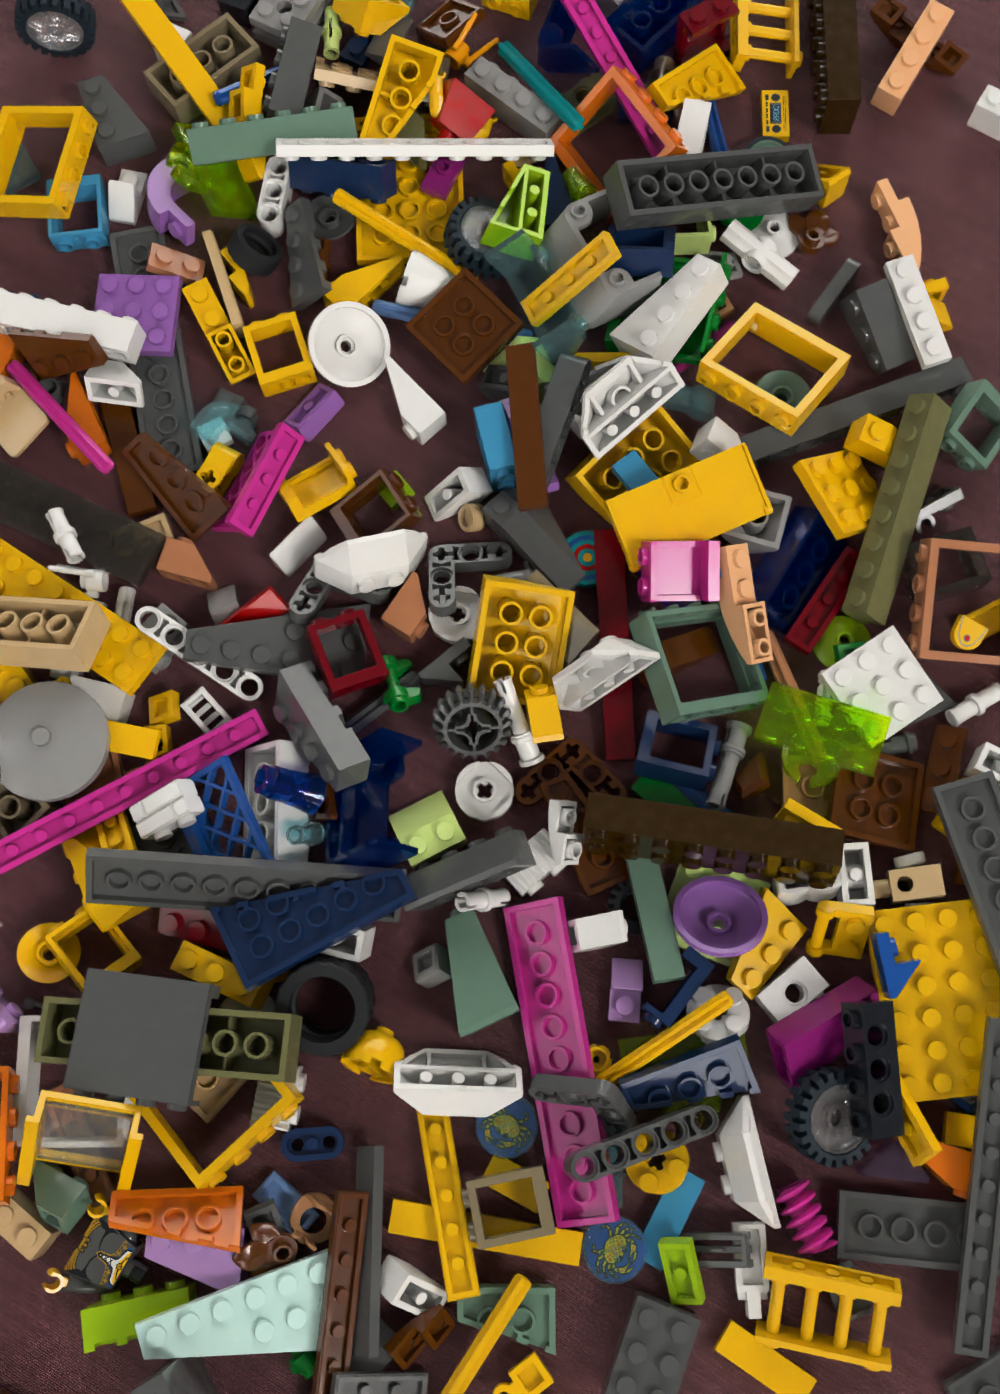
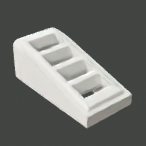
[180,686,233,734]

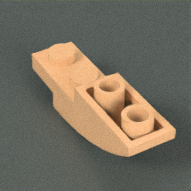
[871,178,922,269]
[719,543,773,665]

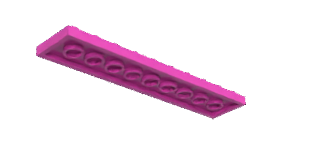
[503,896,621,1228]

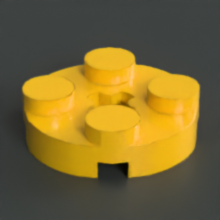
[626,1129,690,1195]

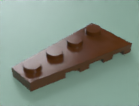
[122,432,233,542]
[538,773,629,898]

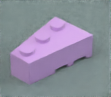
[144,1223,251,1290]

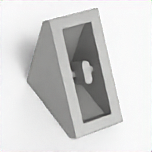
[207,584,242,625]

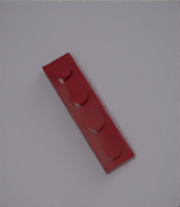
[782,546,859,656]

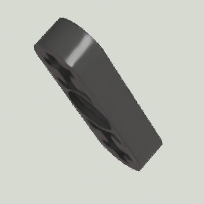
[806,257,862,327]

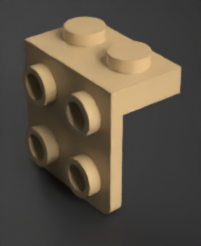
[0,374,50,458]

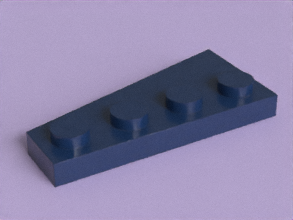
[618,1033,761,1111]

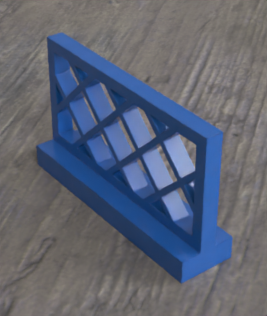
[182,755,274,860]

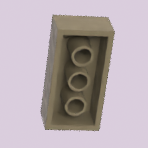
[143,12,264,127]

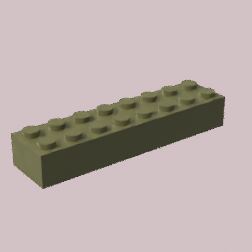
[34,996,303,1083]

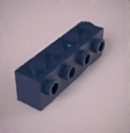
[288,157,397,204]

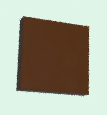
[415,0,487,49]

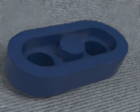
[280,1125,345,1162]

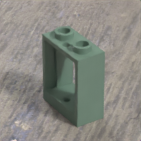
[940,378,1000,472]

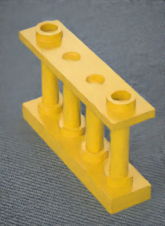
[730,0,803,79]
[754,1251,902,1372]

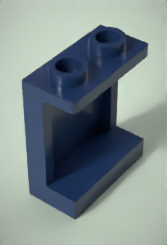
[640,946,715,1029]

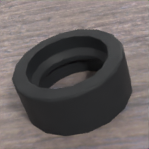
[227,223,283,277]

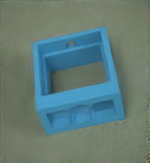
[46,174,110,252]
[473,401,516,492]

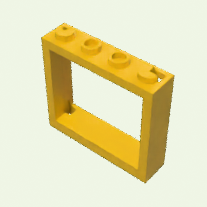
[0,106,98,219]
[696,302,851,436]
[129,1081,305,1189]

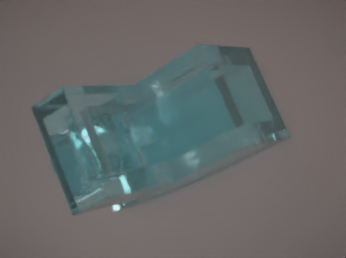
[189,401,257,447]

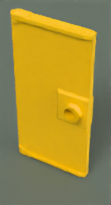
[603,442,773,573]

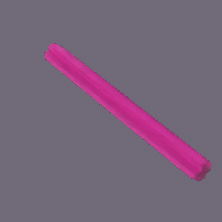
[7,360,114,474]

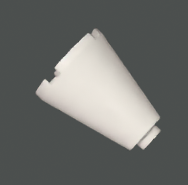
[395,249,455,308]

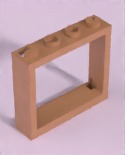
[907,538,1000,665]

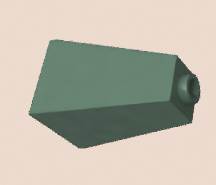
[444,908,520,1038]

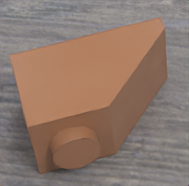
[156,537,219,591]
[381,571,429,644]

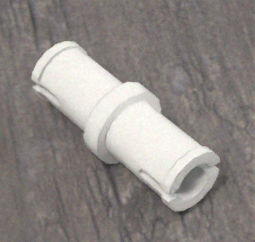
[45,507,85,564]
[945,682,1000,727]
[455,887,511,912]

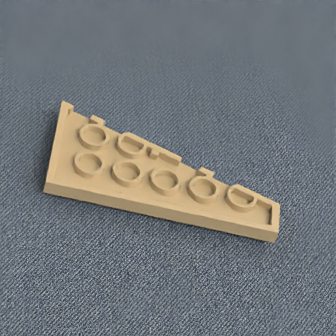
[313,56,429,107]

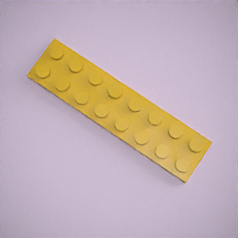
[0,538,167,697]

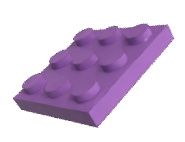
[94,274,183,357]

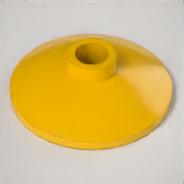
[17,922,81,984]

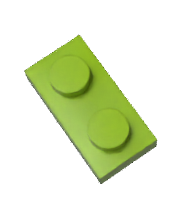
[658,1237,706,1305]

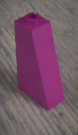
[765,976,879,1089]

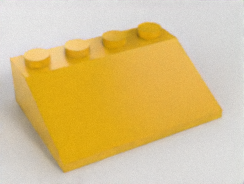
[564,406,699,525]
[465,574,576,705]

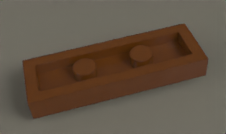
[919,724,970,816]

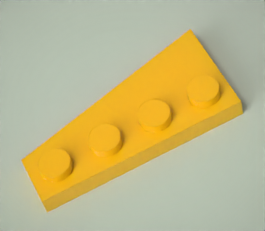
[647,43,746,112]

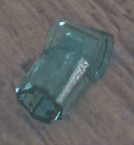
[662,384,718,422]

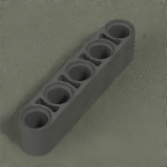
[541,353,591,488]
[563,1105,719,1183]

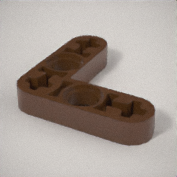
[515,738,627,807]

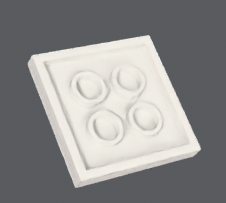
[818,625,944,750]

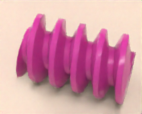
[774,1178,838,1255]

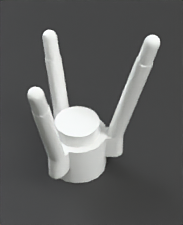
[47,564,109,598]

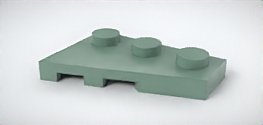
[457,1283,556,1356]

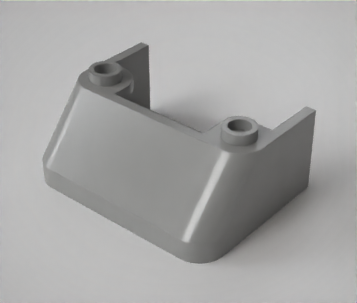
[538,189,662,329]

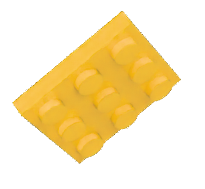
[792,450,879,540]

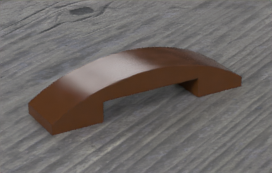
[869,0,970,77]

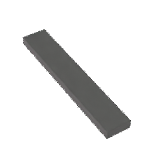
[352,1146,384,1358]

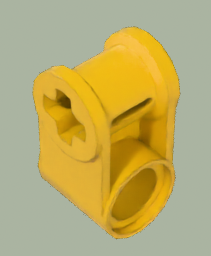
[196,442,245,496]

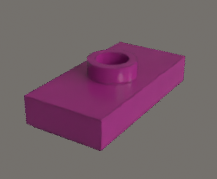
[420,157,468,201]

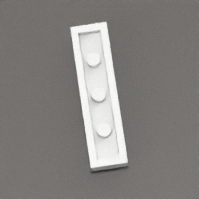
[883,254,952,370]

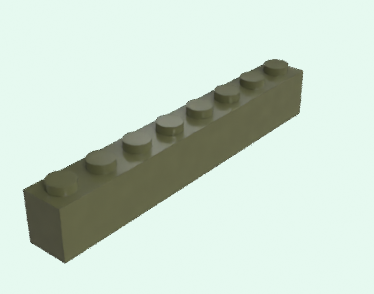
[841,393,952,626]

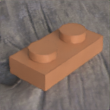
[145,242,206,285]

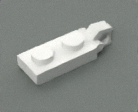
[731,1221,770,1319]

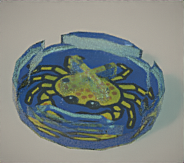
[475,1097,539,1159]
[582,1215,648,1284]

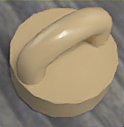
[458,503,486,532]

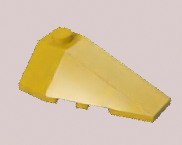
[360,34,444,138]

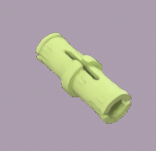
[321,6,342,60]

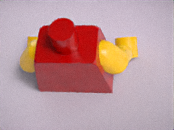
[429,71,498,138]

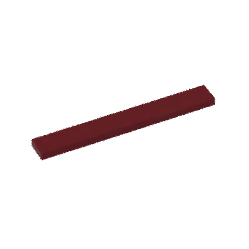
[593,529,636,761]

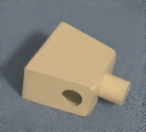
[873,863,946,905]

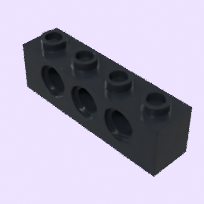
[841,999,905,1140]

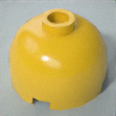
[340,1026,405,1085]

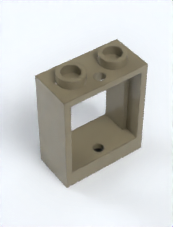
[461,1163,556,1250]

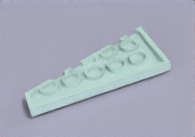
[134,1248,328,1360]

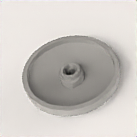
[0,681,111,802]

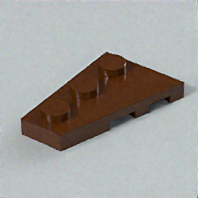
[8,327,109,380]

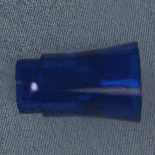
[254,764,326,815]

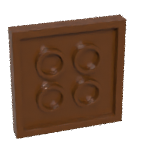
[405,267,524,386]
[826,742,925,854]

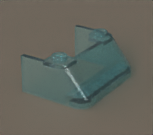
[484,229,590,367]

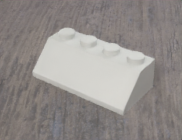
[243,739,310,862]

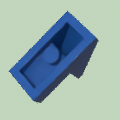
[870,932,921,999]

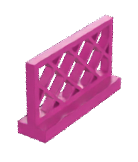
[211,422,306,537]

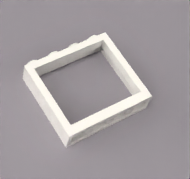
[13,1015,138,1147]

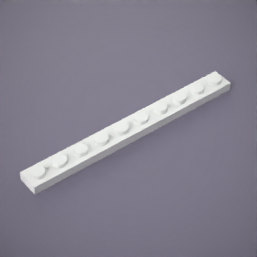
[276,138,555,161]

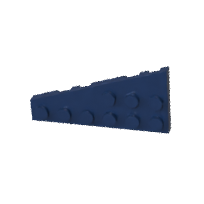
[209,868,417,992]

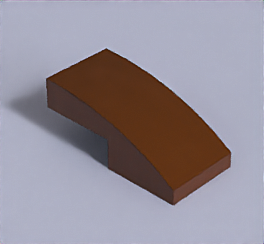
[383,1304,456,1372]

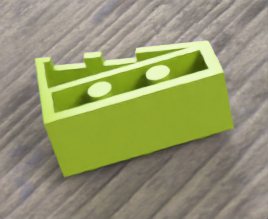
[480,163,550,259]
[80,1278,197,1354]

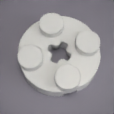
[428,586,479,644]
[455,761,515,822]
[686,984,750,1044]

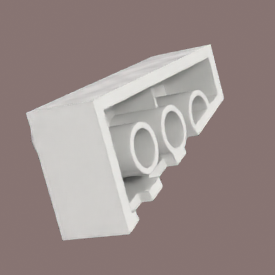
[609,254,729,362]

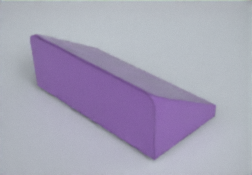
[284,383,345,442]

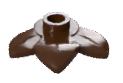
[788,210,841,255]
[232,1222,298,1278]

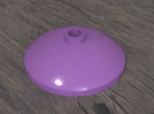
[672,876,768,957]

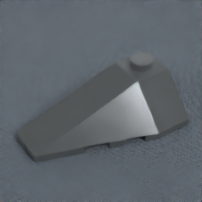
[482,487,585,590]

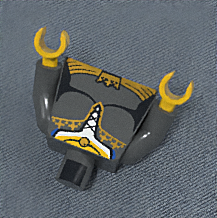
[42,1193,150,1294]

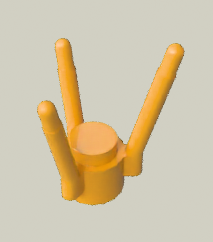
[444,12,499,70]

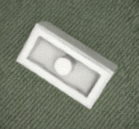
[269,516,327,577]

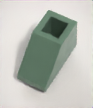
[33,1160,93,1235]

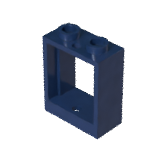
[604,225,676,278]
[632,709,721,792]

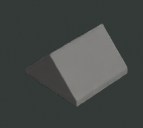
[721,490,792,554]

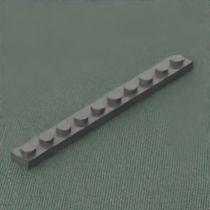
[951,1016,1000,1359]

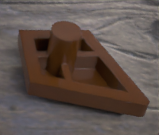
[732,750,771,802]
[304,782,338,821]

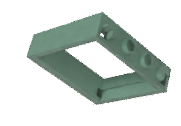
[628,601,771,726]

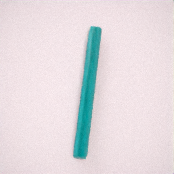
[498,40,585,132]

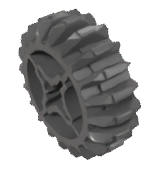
[432,682,512,761]

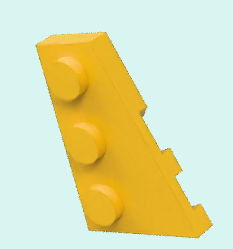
[725,887,807,1000]

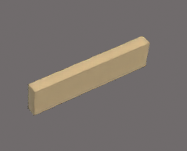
[202,229,245,338]

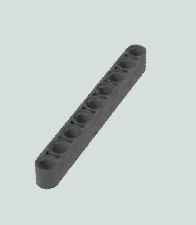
[739,357,975,468]

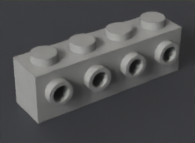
[464,56,563,138]

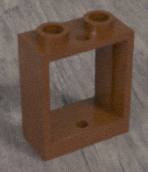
[329,469,422,540]

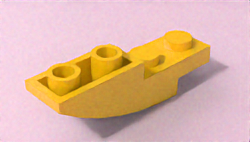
[229,62,266,183]
[182,277,256,385]

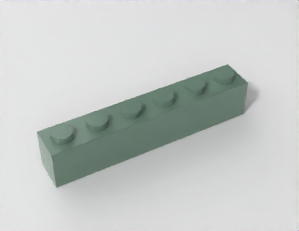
[186,102,358,167]

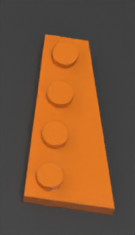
[108,1186,244,1253]

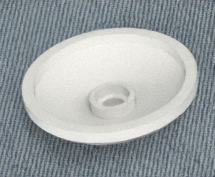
[308,301,391,388]

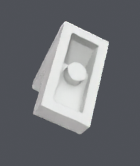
[108,169,149,226]

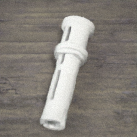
[493,676,545,767]

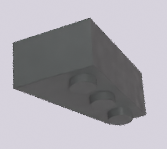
[77,74,158,167]
[837,278,917,375]

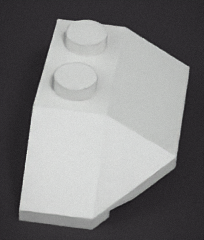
[581,355,685,460]
[313,529,428,594]
[552,635,661,711]
[393,1048,523,1117]
[712,1094,781,1229]

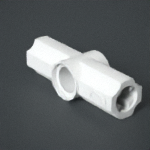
[719,219,800,291]

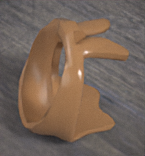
[289,1192,334,1251]

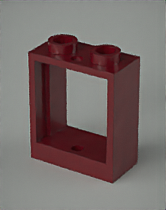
[305,608,389,700]

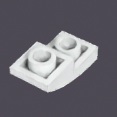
[548,799,583,865]

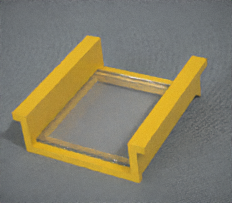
[16,1090,144,1190]

